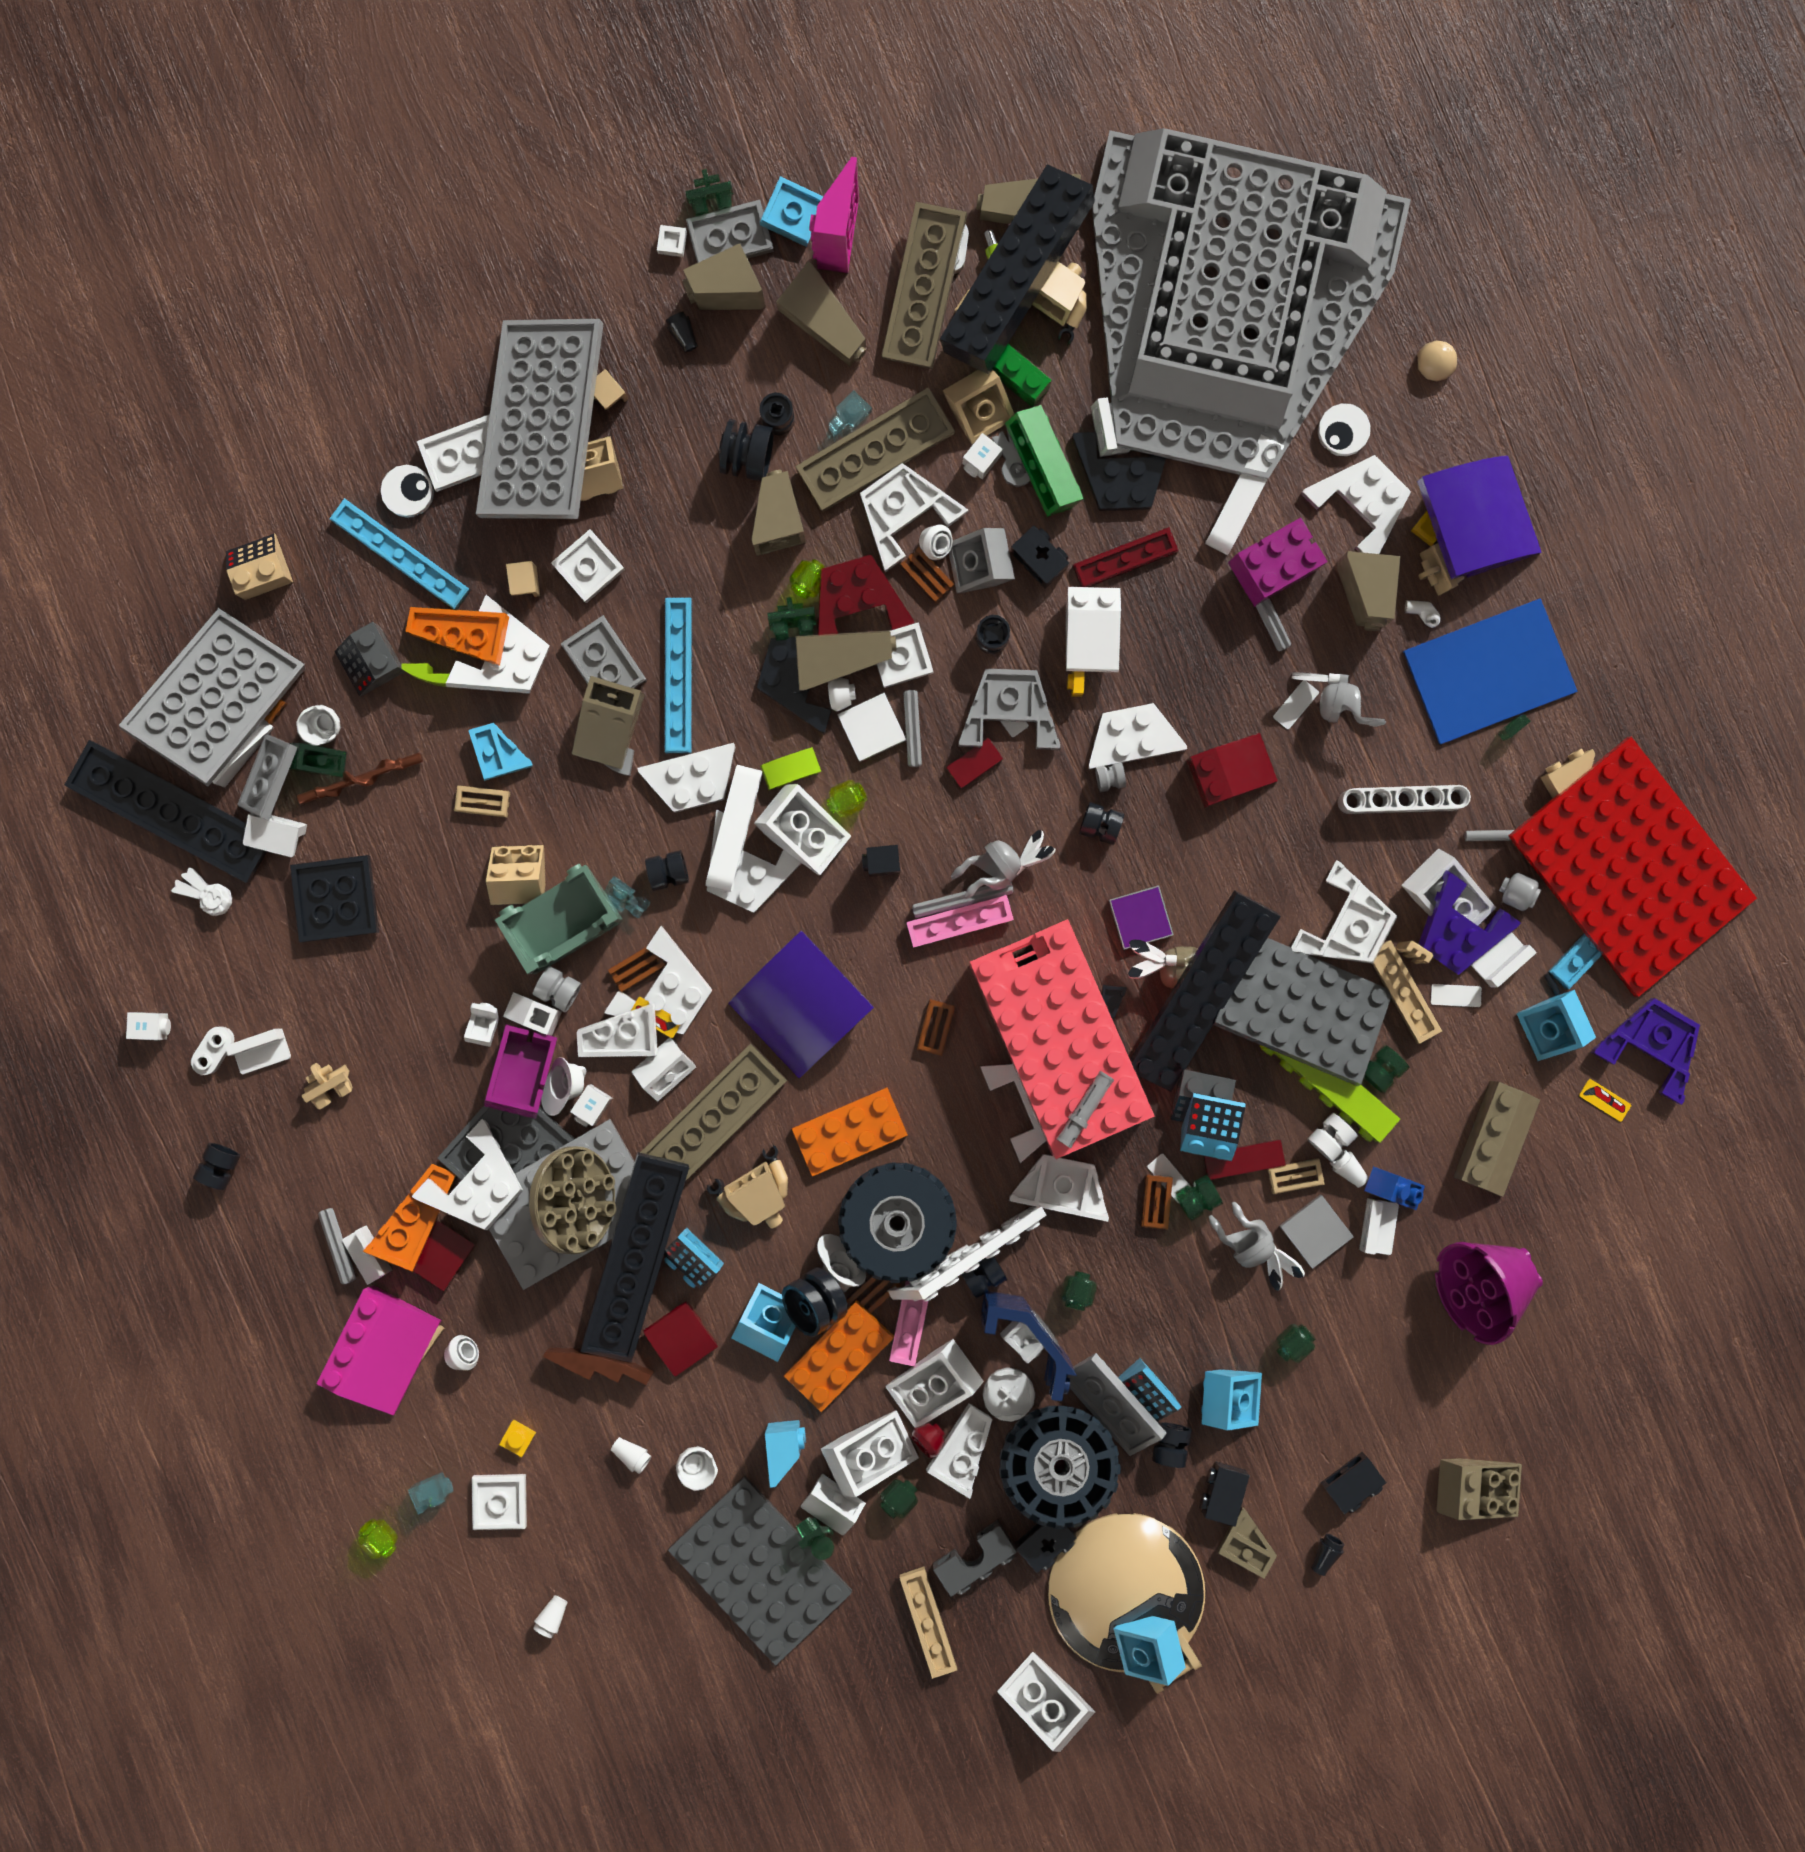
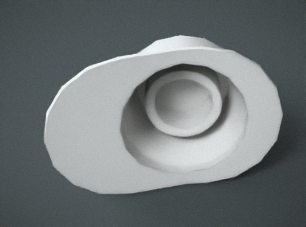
[541,1057,587,1116]
[817,1234,866,1292]

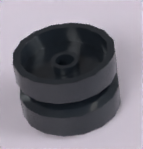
[782,1267,847,1337]

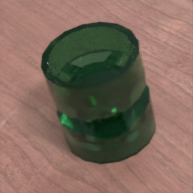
[1364,1045,1410,1094]
[1174,1175,1223,1222]

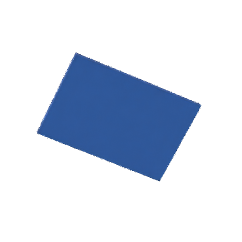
[1403,598,1578,745]

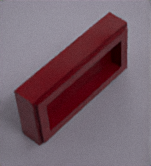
[946,738,1003,789]

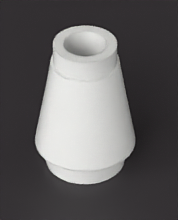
[1330,1149,1369,1188]
[611,1437,651,1474]
[533,1595,568,1638]

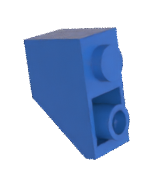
[1364,1166,1425,1210]

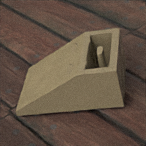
[572,676,645,769]
[1437,1458,1522,1520]

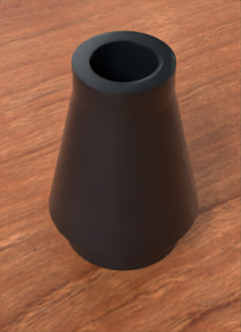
[666,311,698,353]
[1311,1534,1345,1576]

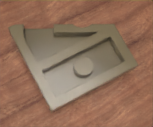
[1217,1506,1277,1579]

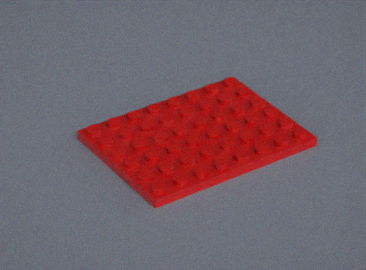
[1508,736,1757,997]

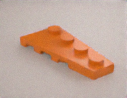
[406,607,509,666]
[363,1164,456,1272]

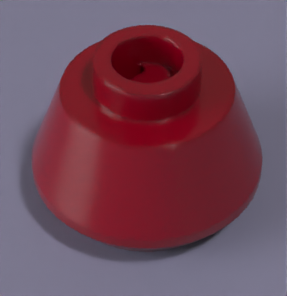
[911,1423,945,1458]

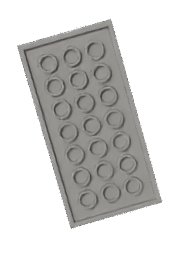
[476,319,603,519]

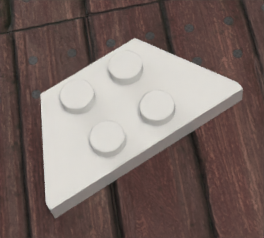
[1088,703,1187,770]
[637,743,736,813]
[1009,1154,1109,1222]

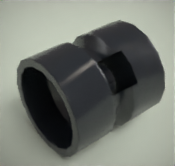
[759,392,795,436]
[975,615,1011,654]
[1079,802,1125,846]
[645,850,689,891]
[193,1143,240,1190]
[961,1256,1008,1299]
[1152,1422,1192,1468]

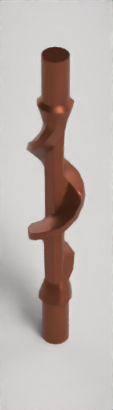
[297,752,423,804]

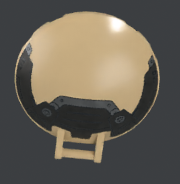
[1048,1513,1205,1694]

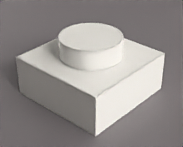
[657,225,687,257]

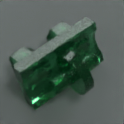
[685,169,733,216]
[767,597,816,641]
[796,1517,834,1560]

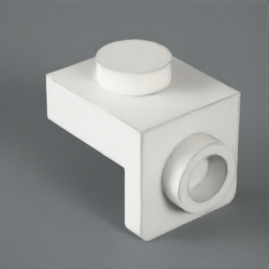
[464,1003,499,1047]
[1000,1321,1044,1363]

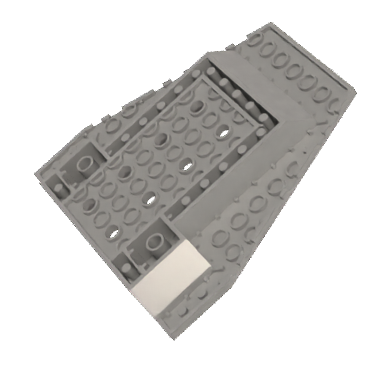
[1092,128,1411,480]

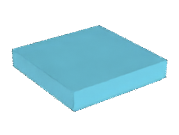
[760,176,823,247]

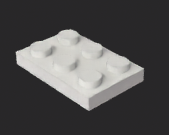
[417,414,490,492]

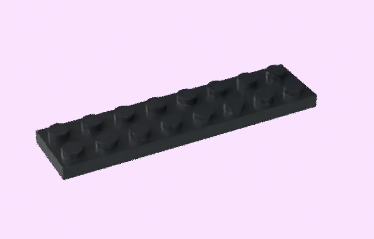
[64,740,267,883]
[1130,890,1281,1092]
[580,1152,689,1363]

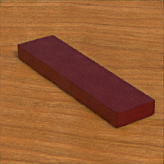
[1073,527,1179,587]

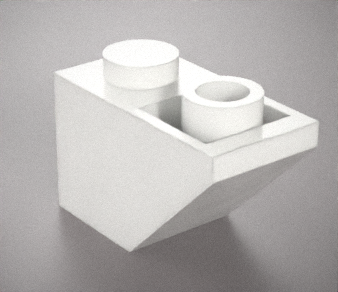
[503,992,562,1036]

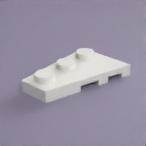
[577,1003,657,1057]
[926,1403,992,1499]

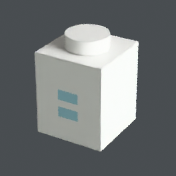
[962,433,1003,480]
[126,1012,171,1040]
[571,1084,613,1127]

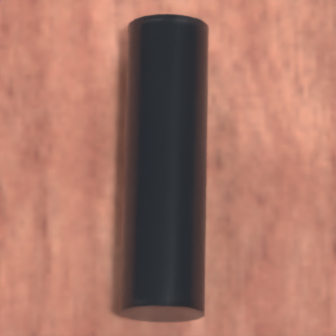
[1543,972,1561,996]

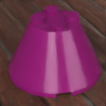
[1435,1242,1543,1345]

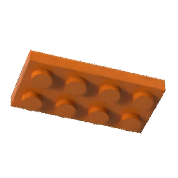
[792,1087,908,1176]
[784,1300,894,1412]

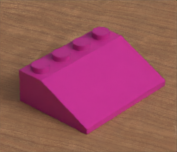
[809,157,859,273]
[316,1285,442,1415]

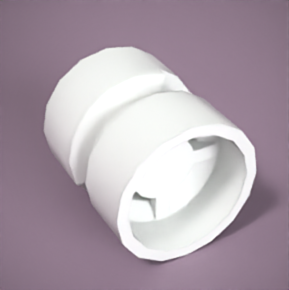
[1307,1112,1358,1162]

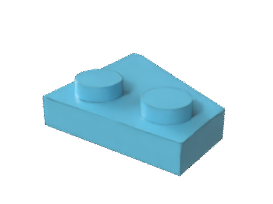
[468,723,533,781]

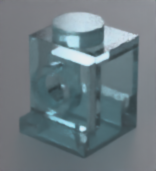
[408,1472,453,1514]

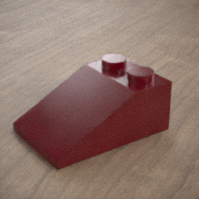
[1187,733,1278,808]

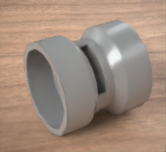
[1095,762,1126,792]

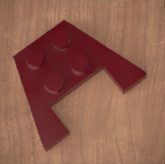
[817,555,915,635]

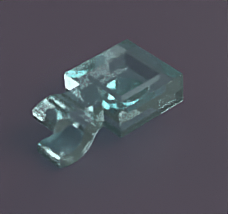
[829,390,872,436]
[604,876,650,918]

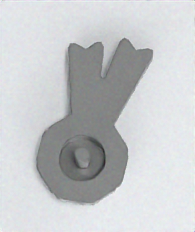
[992,430,1030,487]

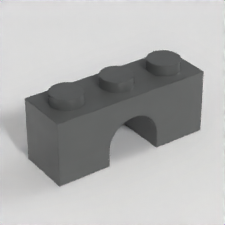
[933,1519,1017,1597]

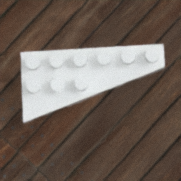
[888,1206,1046,1301]

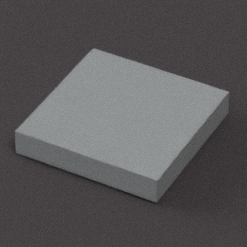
[1279,1195,1353,1269]

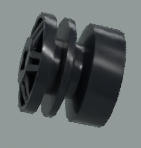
[719,419,774,481]

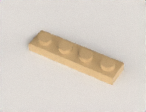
[1372,940,1442,1044]
[900,1567,957,1679]

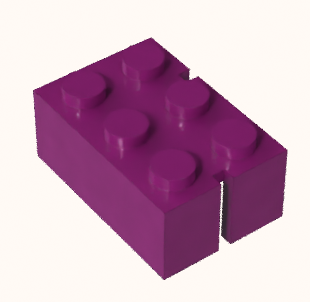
[1228,517,1328,607]
[484,1025,557,1119]

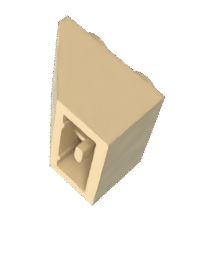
[486,845,545,905]

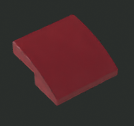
[413,1220,475,1292]
[643,1301,718,1377]

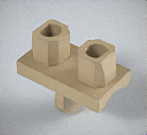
[1418,543,1464,596]
[302,1063,353,1110]

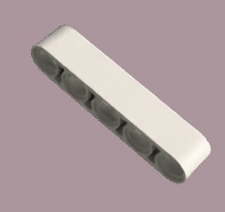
[1205,434,1284,555]
[706,765,763,892]
[1338,785,1471,814]

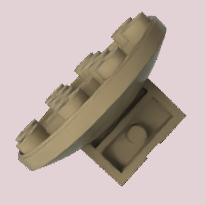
[529,1146,616,1255]

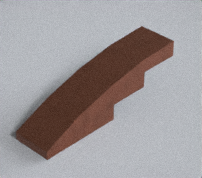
[543,1348,654,1385]

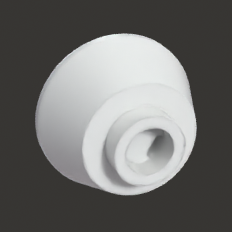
[919,525,953,560]
[828,677,856,711]
[444,1335,479,1370]

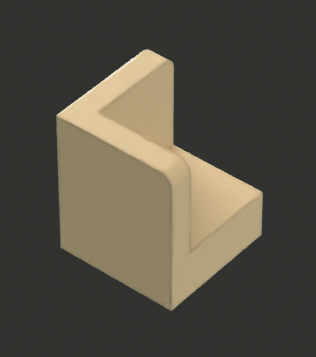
[594,369,628,409]
[506,561,540,597]

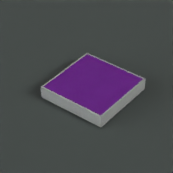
[1108,886,1174,950]

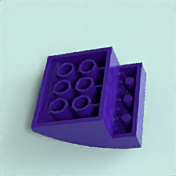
[1417,456,1542,580]
[728,931,874,1078]

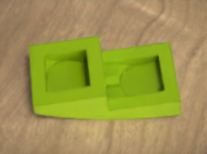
[401,663,455,688]
[760,747,821,790]

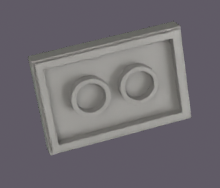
[686,200,774,263]
[561,615,647,689]
[237,734,298,820]

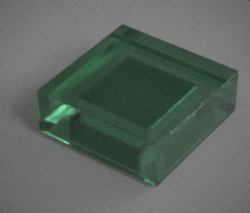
[1498,715,1531,741]

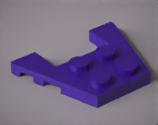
[1419,870,1521,975]
[1591,998,1700,1105]

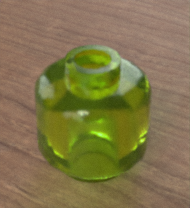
[789,559,825,599]
[827,779,867,818]
[358,1519,398,1559]

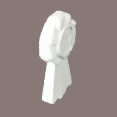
[171,867,232,916]

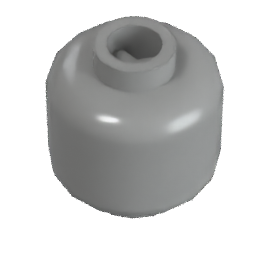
[1499,873,1541,911]

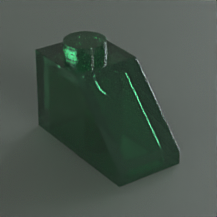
[289,743,347,777]

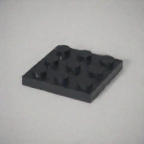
[290,855,379,943]

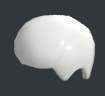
[296,705,341,746]
[676,1446,718,1491]

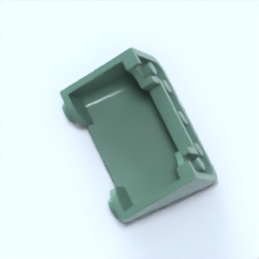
[495,864,623,974]

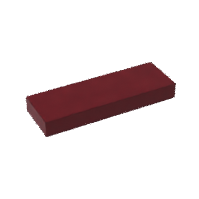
[1203,1139,1286,1180]

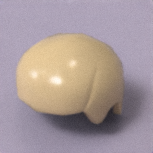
[1417,341,1457,382]

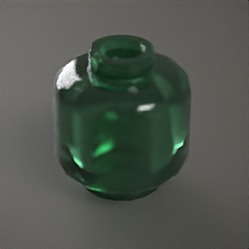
[1060,1271,1097,1311]
[1276,1324,1316,1363]
[879,1479,918,1520]

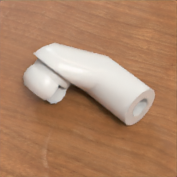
[1405,600,1440,628]

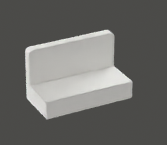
[1091,397,1130,457]
[243,813,307,857]
[1471,932,1537,988]
[225,1029,291,1074]
[632,1038,696,1102]
[1359,1198,1399,1255]
[342,1225,392,1285]
[801,1474,866,1535]

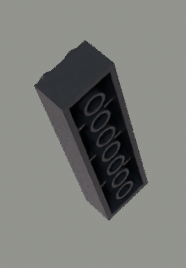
[940,164,1095,375]

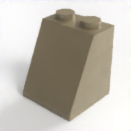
[682,243,766,310]
[752,470,806,556]
[1337,551,1400,631]

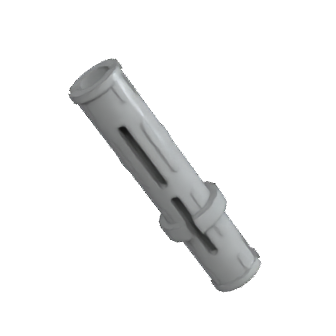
[1056,1071,1114,1148]

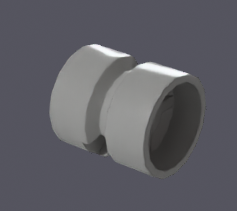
[533,966,582,1013]

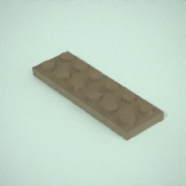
[882,202,967,369]
[795,387,955,513]
[640,1044,787,1180]

